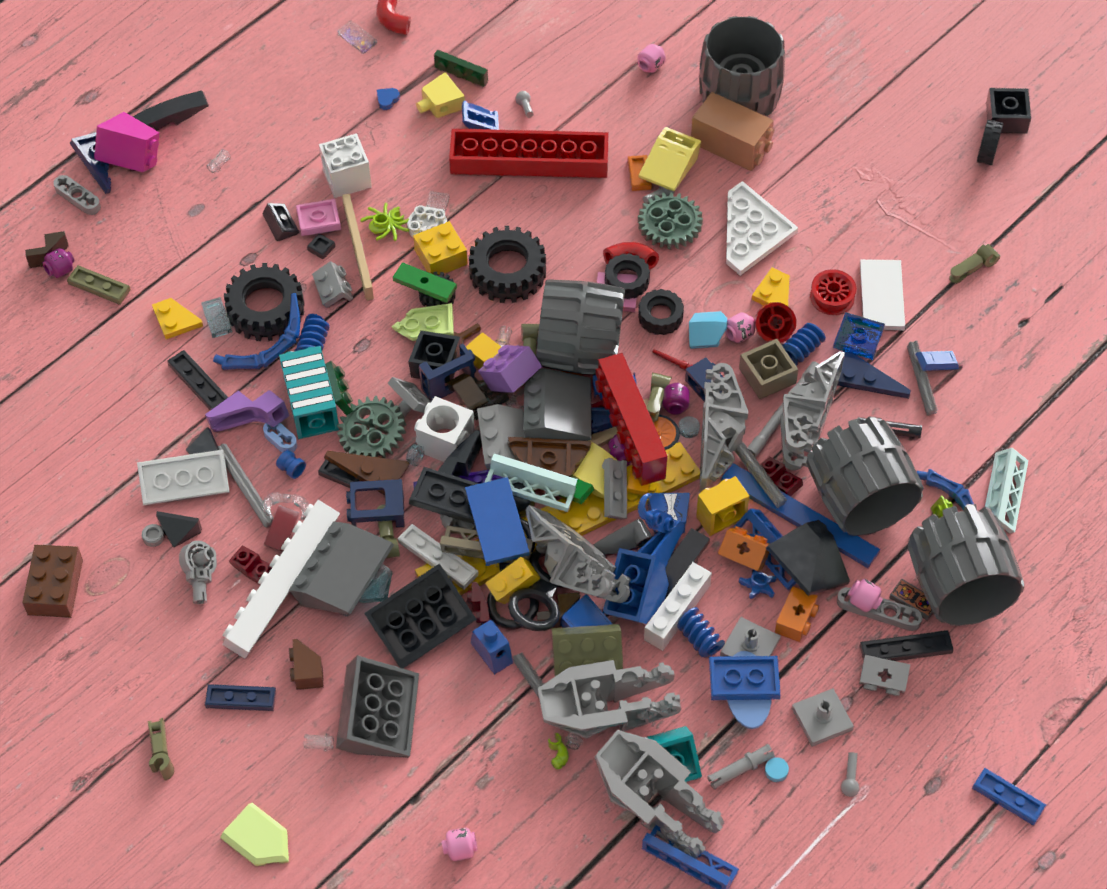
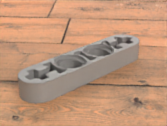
[837,587,922,631]

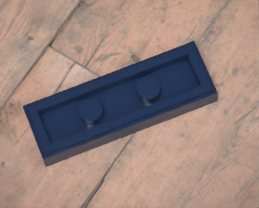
[205,684,276,711]

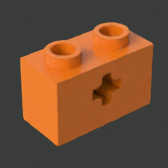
[718,526,769,571]
[775,586,819,642]

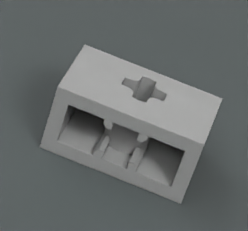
[859,655,911,696]

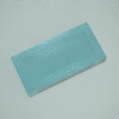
[201,297,232,338]

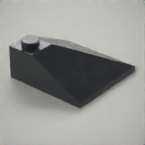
[766,520,850,596]

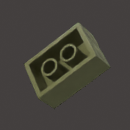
[552,624,623,676]

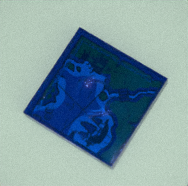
[833,312,885,360]

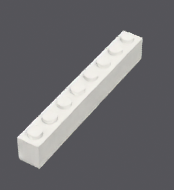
[222,500,340,659]

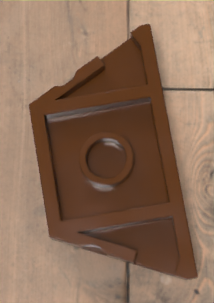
[508,437,591,477]

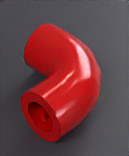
[376,0,411,35]
[603,242,659,269]

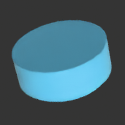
[765,757,789,782]

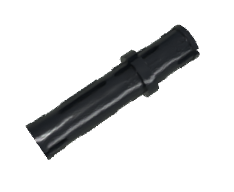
[858,417,922,438]

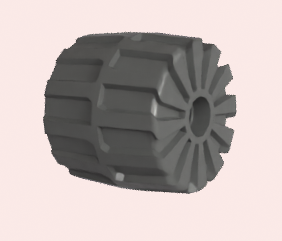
[699,16,785,116]
[536,279,625,374]
[806,417,924,536]
[908,504,1025,626]

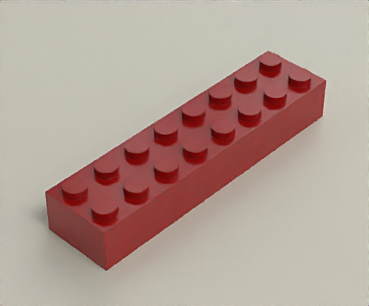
[449,129,609,178]

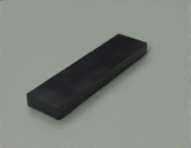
[167,350,229,410]
[860,630,954,662]

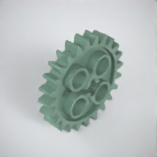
[638,192,703,249]
[337,396,406,458]

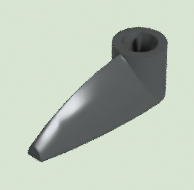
[593,519,652,554]

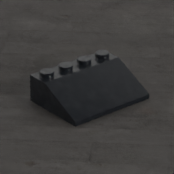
[364,563,477,669]

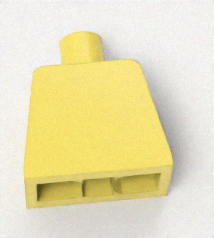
[416,72,465,118]

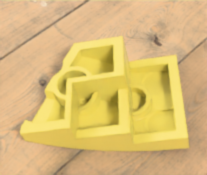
[572,442,618,499]

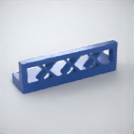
[733,509,796,590]
[642,825,739,889]

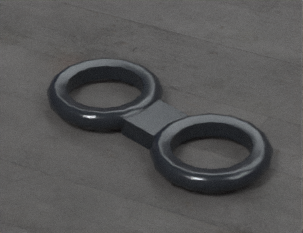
[487,518,539,630]
[508,549,563,631]

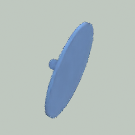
[727,651,771,729]

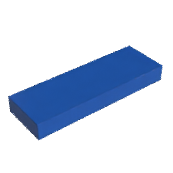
[972,768,1046,826]

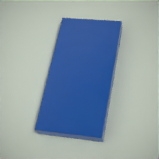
[465,477,530,566]

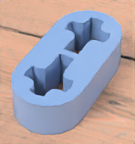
[263,423,297,453]

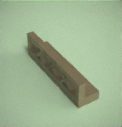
[440,526,534,564]

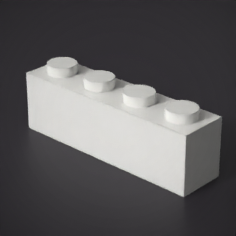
[644,562,712,651]

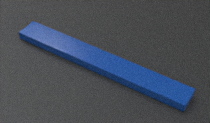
[721,463,880,568]

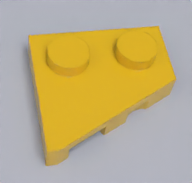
[751,267,790,306]
[152,298,203,340]

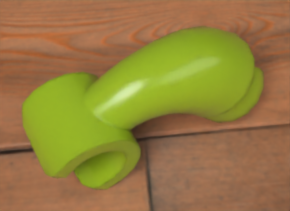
[548,733,569,769]

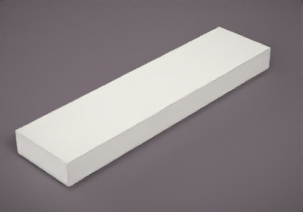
[398,524,479,589]

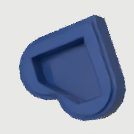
[377,88,400,110]

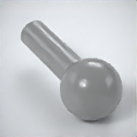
[515,91,534,118]
[643,186,674,204]
[841,752,860,797]

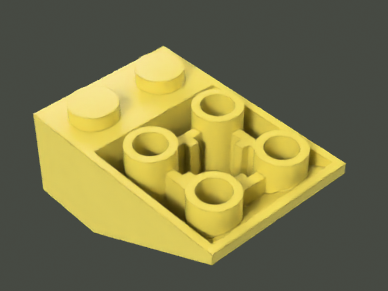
[638,127,701,191]

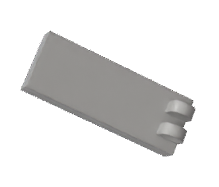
[602,458,627,520]

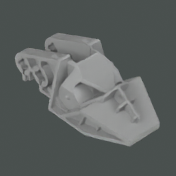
[780,351,845,470]
[700,363,748,492]
[526,506,631,603]
[538,660,681,738]
[595,730,724,859]

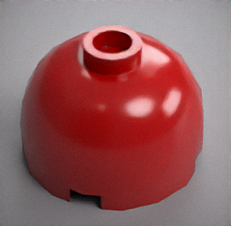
[754,302,797,343]

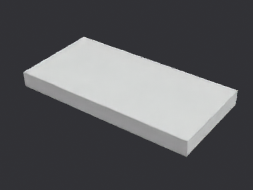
[860,259,905,330]
[137,450,230,506]

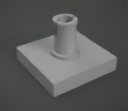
[388,377,431,419]
[720,617,781,657]
[792,688,854,747]

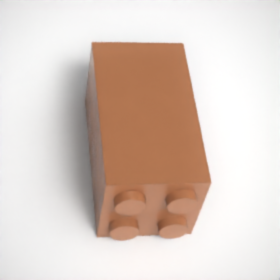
[691,92,774,172]

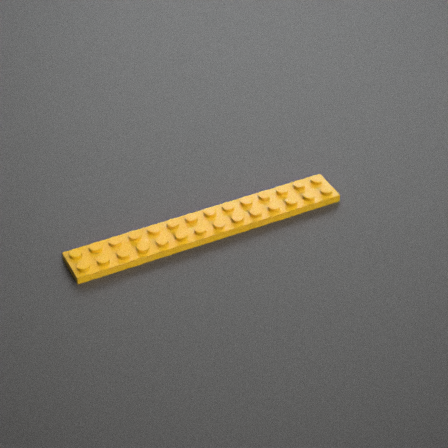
[415,442,700,595]

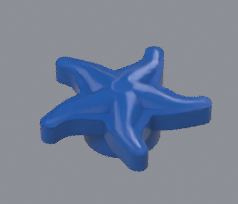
[739,569,777,599]

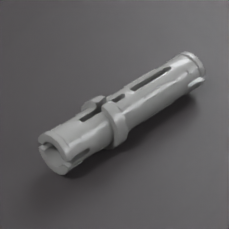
[707,744,775,789]

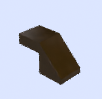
[25,231,69,268]
[446,373,487,410]
[537,592,580,629]

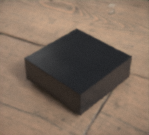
[307,233,336,260]

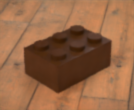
[22,545,83,618]

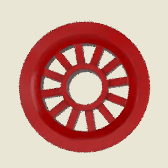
[810,269,857,315]

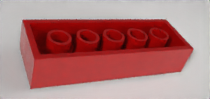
[595,353,668,486]

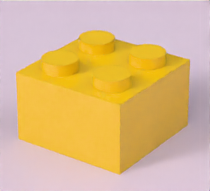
[413,221,468,275]
[696,476,749,536]

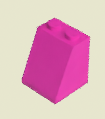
[94,112,159,172]

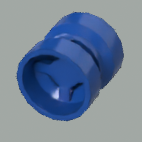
[276,450,306,479]

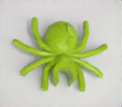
[360,203,409,241]

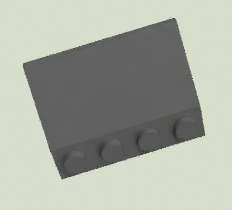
[523,368,592,441]
[289,521,394,615]
[336,655,419,758]

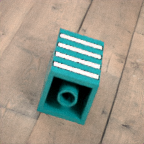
[279,346,339,439]

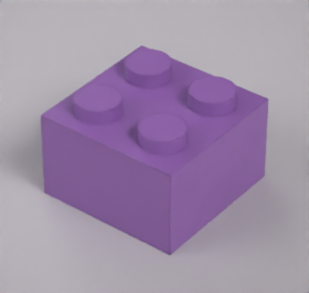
[478,345,542,393]

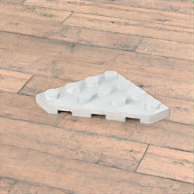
[726,181,798,276]

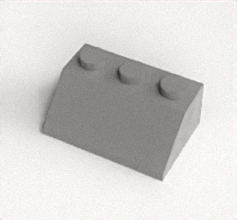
[477,404,525,470]

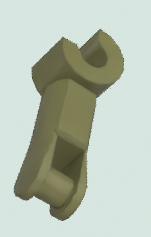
[949,244,1000,283]
[521,324,539,356]
[647,372,672,422]
[377,504,400,558]
[148,718,174,781]

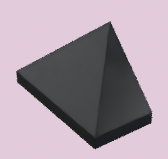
[186,427,219,454]
[156,511,202,548]

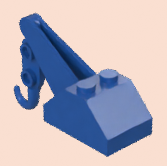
[603,493,684,624]

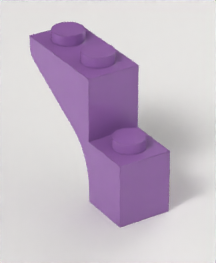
[205,390,290,432]

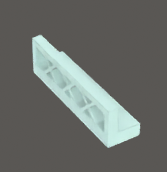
[985,448,1029,534]
[485,454,578,512]

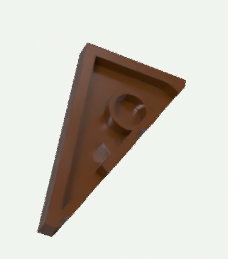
[324,451,410,495]

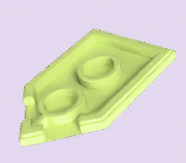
[392,303,454,341]
[220,803,289,866]

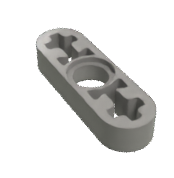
[53,175,101,215]

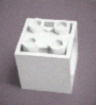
[319,133,372,198]
[414,396,475,462]

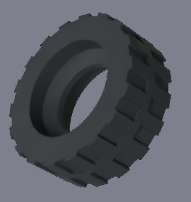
[977,120,1003,165]
[605,254,650,299]
[638,289,684,335]

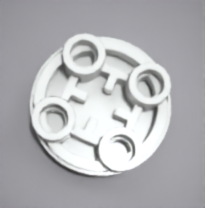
[407,205,447,238]

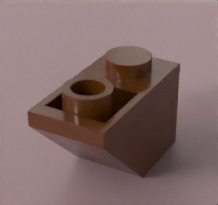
[289,639,324,690]

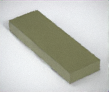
[67,265,131,305]

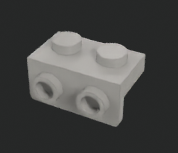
[312,261,353,308]

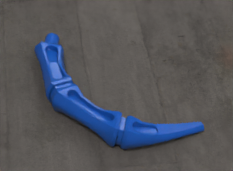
[213,293,300,370]
[917,469,974,510]

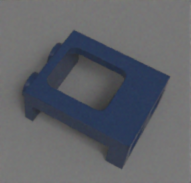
[419,344,476,402]
[346,479,405,528]

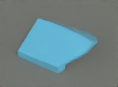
[689,311,728,349]

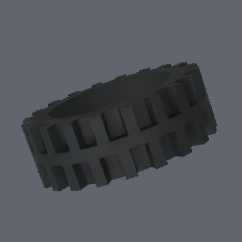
[469,226,546,303]
[224,263,305,342]

